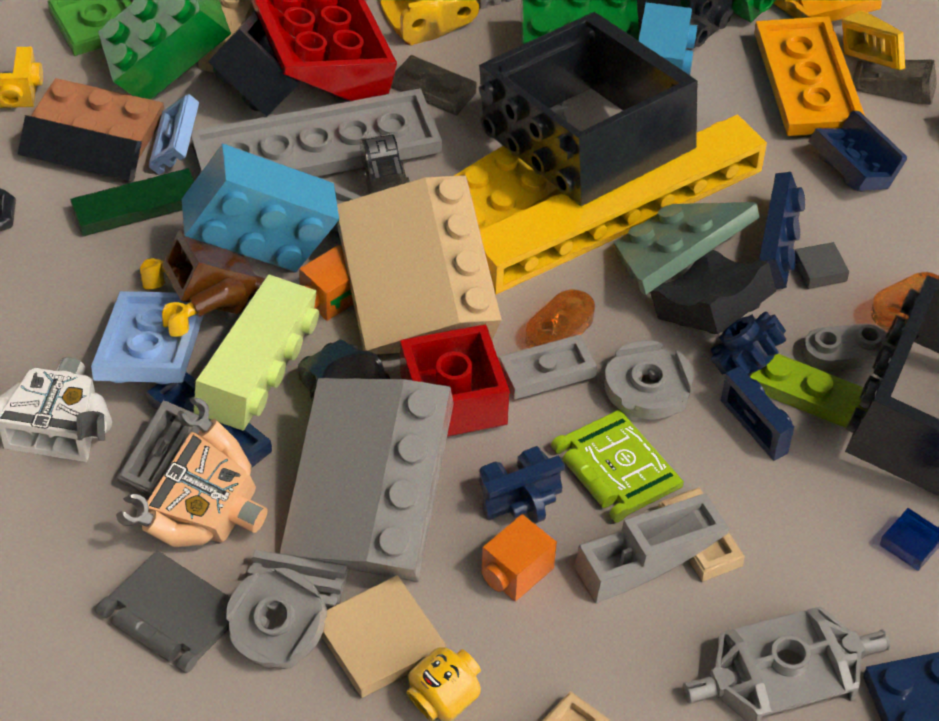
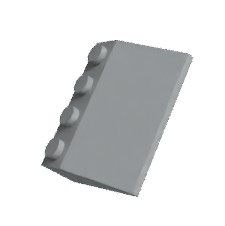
[280,378,454,582]

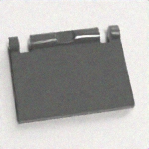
[96,550,230,673]

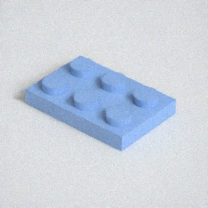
[91,291,204,384]

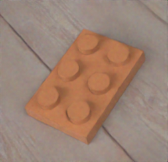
[31,78,165,160]

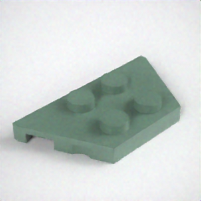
[614,202,760,295]

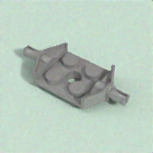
[683,607,890,721]

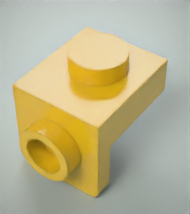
[0,46,43,108]

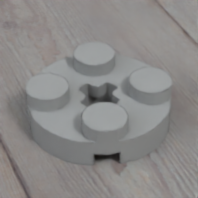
[604,340,693,421]
[226,567,327,669]

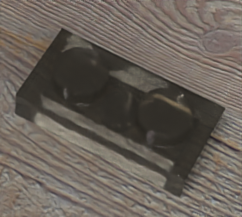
[391,55,477,116]

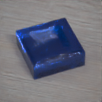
[880,508,939,571]

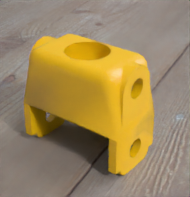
[380,0,480,46]

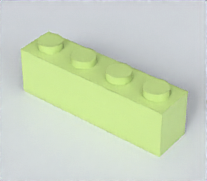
[194,274,319,431]

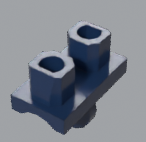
[479,446,565,524]

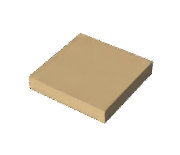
[321,575,447,698]

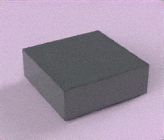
[795,242,849,289]

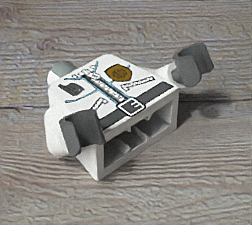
[0,357,112,462]

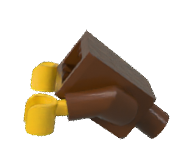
[140,229,266,337]

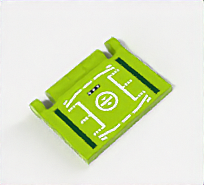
[551,409,684,523]

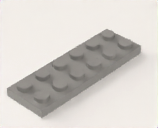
[191,88,442,177]

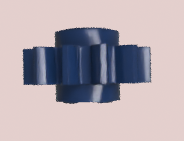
[711,311,787,375]

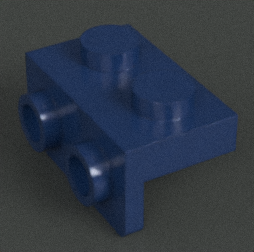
[808,111,907,191]

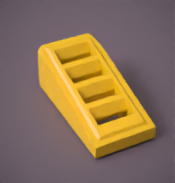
[842,11,905,70]

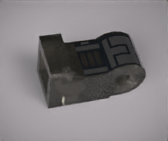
[360,133,410,194]

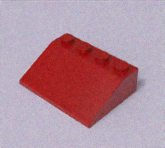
[251,0,397,101]

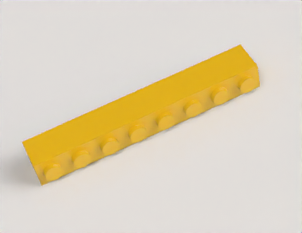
[479,114,767,295]

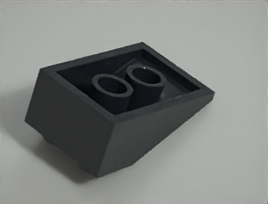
[208,10,301,117]

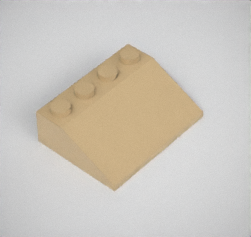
[337,175,502,354]

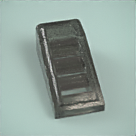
[852,59,937,105]

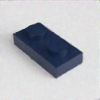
[721,366,795,461]

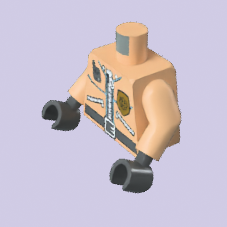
[116,398,268,547]

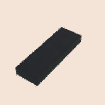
[18,115,142,181]

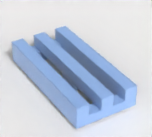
[149,94,199,175]

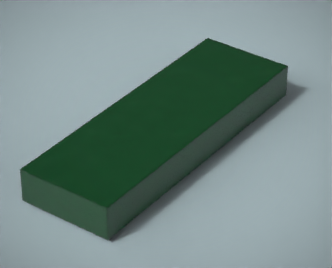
[70,168,194,236]

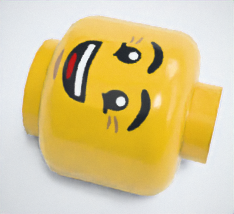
[406,647,481,721]

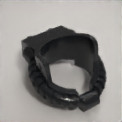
[298,339,391,404]

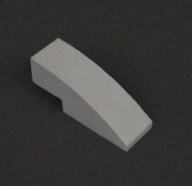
[575,493,729,603]

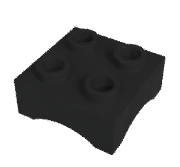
[650,250,776,334]

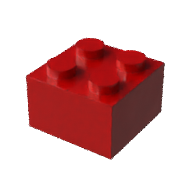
[400,324,510,436]

